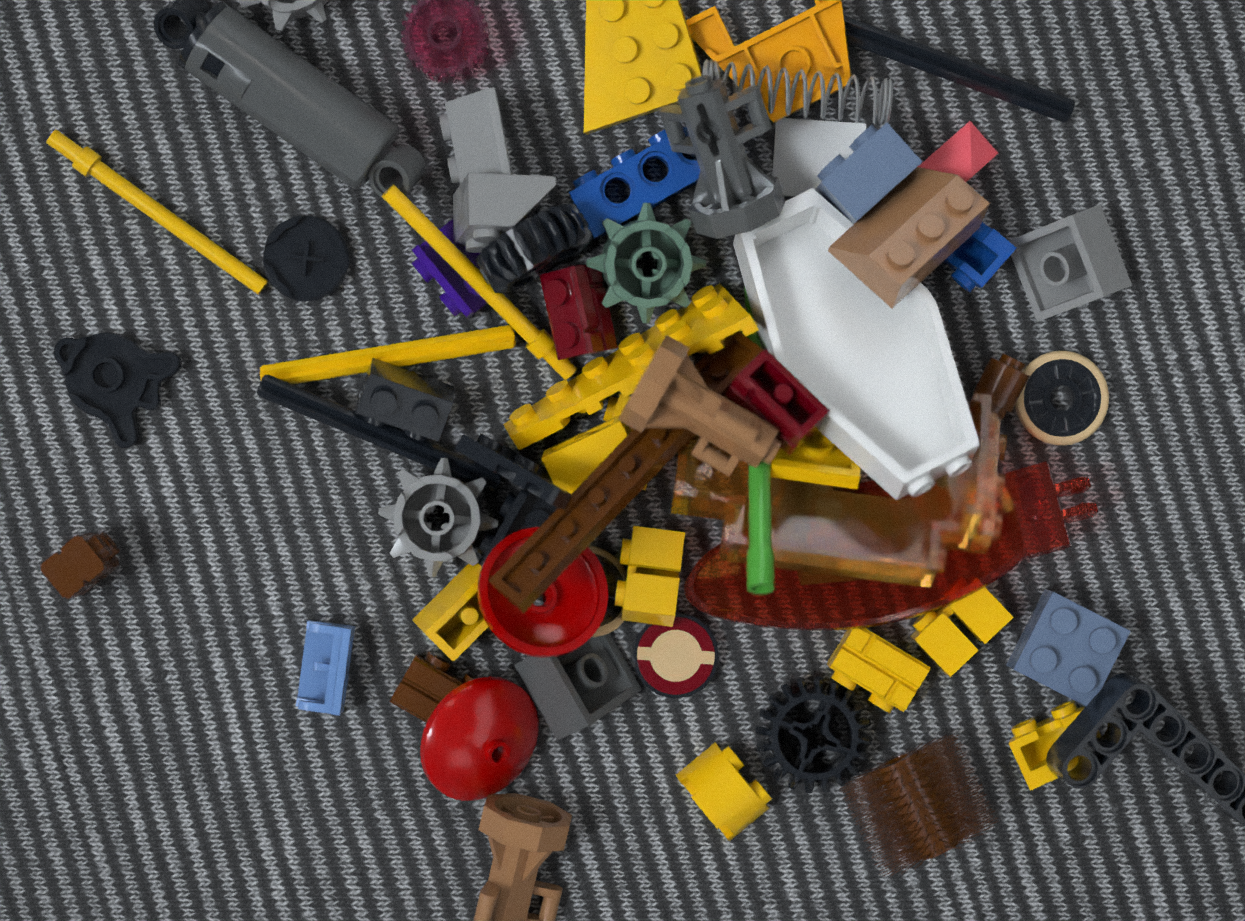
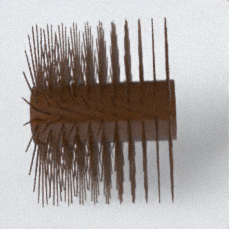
[840,734,998,876]

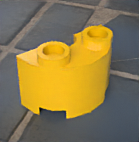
[1008,700,1101,791]
[676,742,772,841]

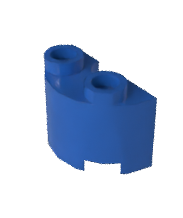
[943,222,1017,292]

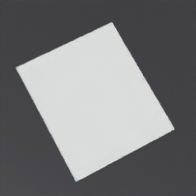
[772,118,866,196]

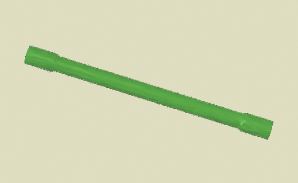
[744,285,775,594]

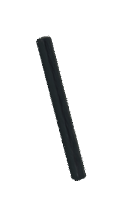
[844,16,1075,122]
[257,375,502,493]

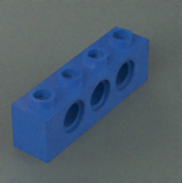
[569,126,746,241]

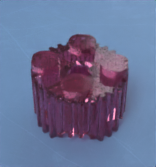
[401,0,490,84]

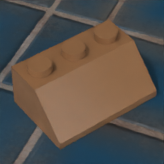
[828,167,990,309]

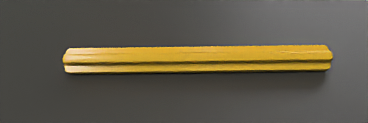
[260,325,516,384]

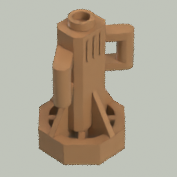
[618,335,782,476]
[473,793,572,921]

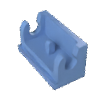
[296,620,355,716]

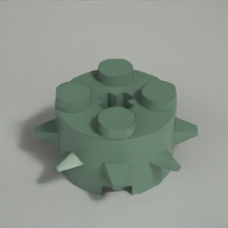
[586,203,706,323]

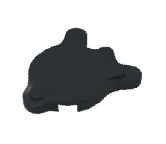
[54,332,182,448]

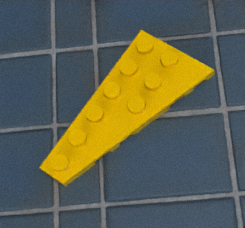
[584,0,702,135]
[503,283,759,450]

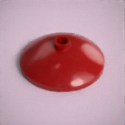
[477,527,608,658]
[420,677,539,801]

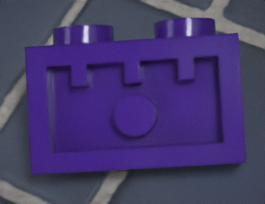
[411,219,488,319]

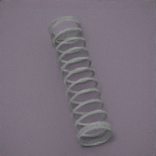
[702,59,893,125]

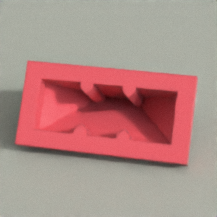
[905,121,998,182]

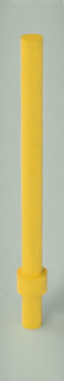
[46,129,268,295]
[381,184,577,380]

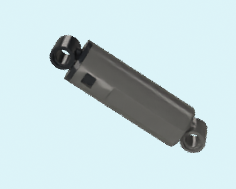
[153,0,426,197]

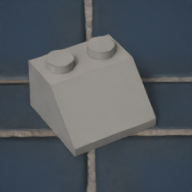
[439,87,513,184]
[453,173,556,253]
[1009,204,1132,322]

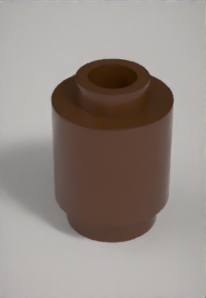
[971,353,1030,420]

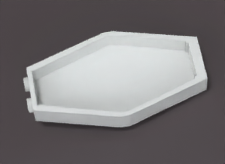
[733,188,980,500]

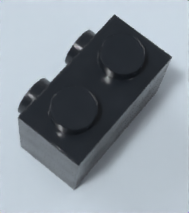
[356,358,454,442]

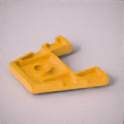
[686,0,852,123]

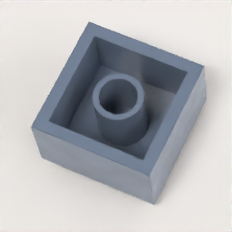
[815,122,922,224]
[1006,589,1131,706]

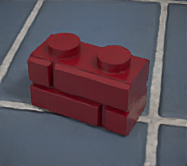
[539,265,618,360]
[726,349,830,456]

